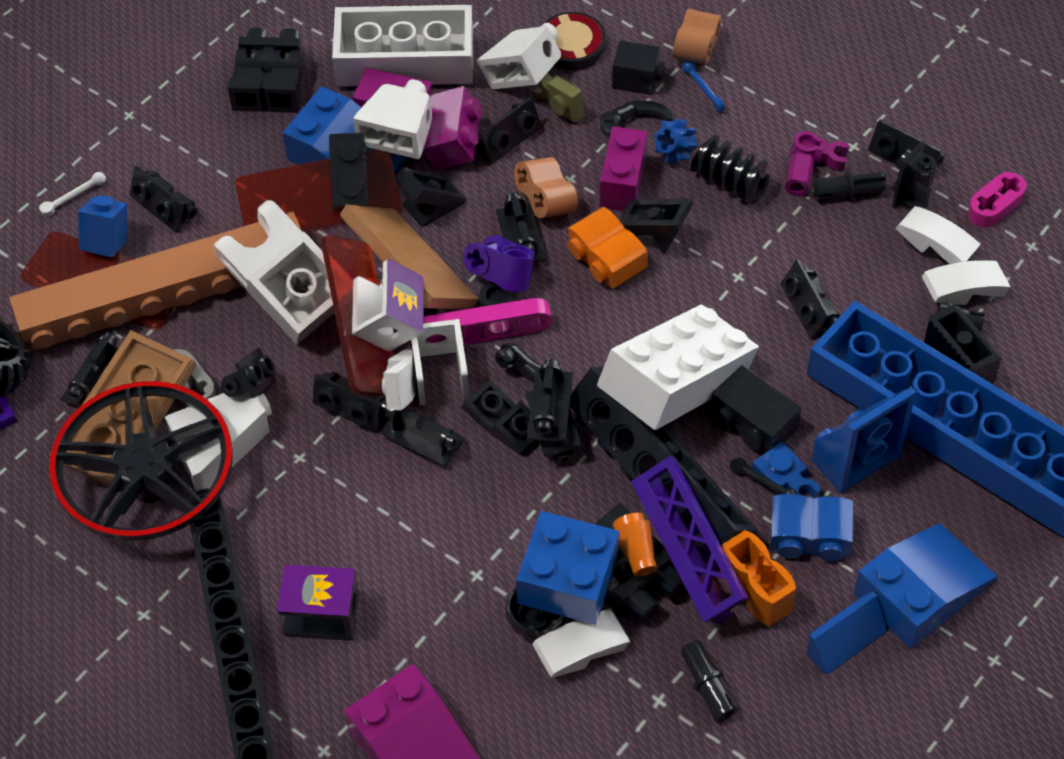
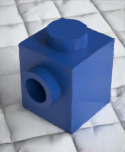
[78,196,127,257]

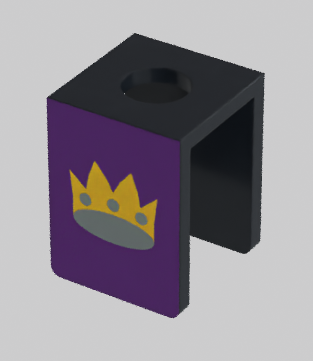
[277,565,360,641]

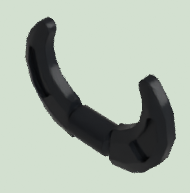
[600,100,673,137]

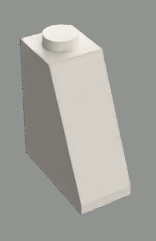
[165,391,272,491]

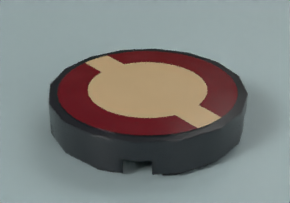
[545,12,606,70]

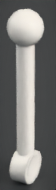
[39,172,106,217]

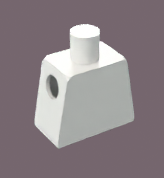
[477,23,561,89]
[353,79,432,159]

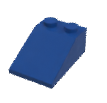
[283,86,409,200]
[811,387,916,494]
[854,523,998,649]

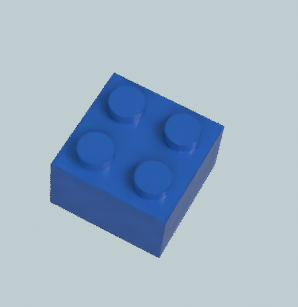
[516,511,620,625]

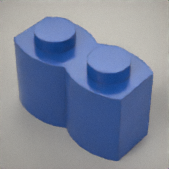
[770,494,853,561]

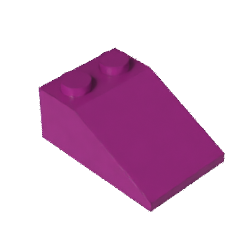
[344,664,480,759]

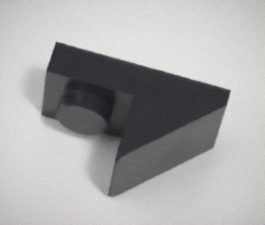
[395,167,467,226]
[619,199,693,254]

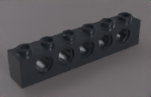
[570,367,757,565]

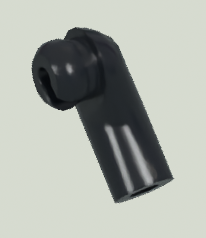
[495,343,542,383]

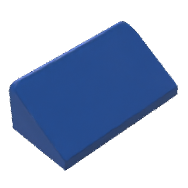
[806,591,886,674]

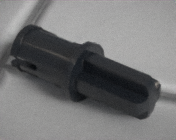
[813,171,886,201]
[681,640,739,722]

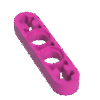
[409,298,553,348]

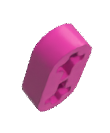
[968,172,1027,227]

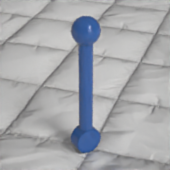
[682,61,725,112]

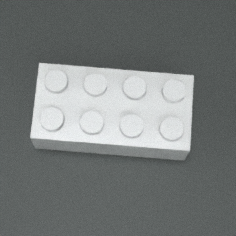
[332,5,473,86]
[597,304,759,430]

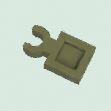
[533,73,585,123]

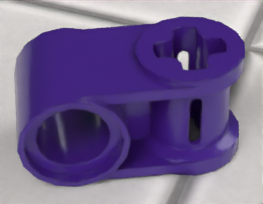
[463,235,535,292]

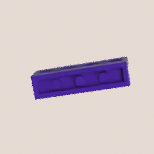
[631,456,748,624]

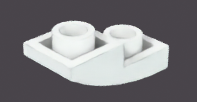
[895,206,980,264]
[922,261,1011,305]
[382,349,416,410]
[532,608,630,678]

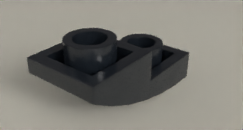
[461,379,534,454]

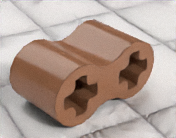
[673,9,722,65]
[514,157,578,218]

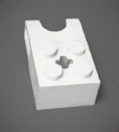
[213,200,353,345]

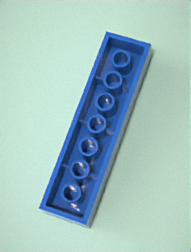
[807,300,1064,537]

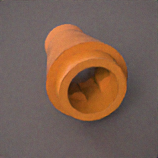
[612,512,657,577]

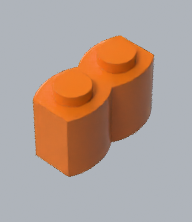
[567,207,648,289]
[720,530,796,627]

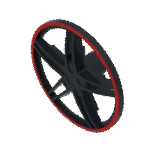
[49,381,233,541]

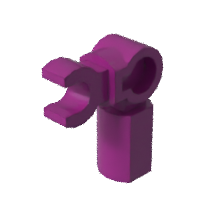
[785,131,849,196]

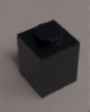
[612,40,665,95]

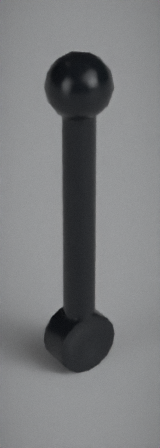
[730,457,798,495]

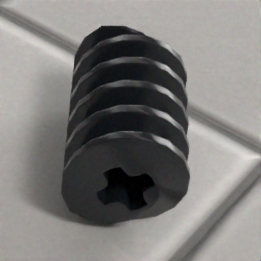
[690,134,770,205]

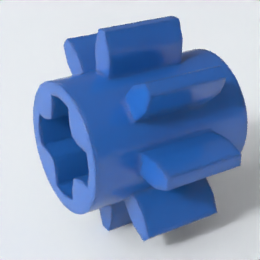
[654,119,698,163]

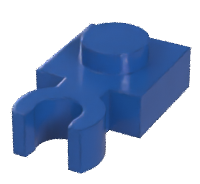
[752,442,821,498]

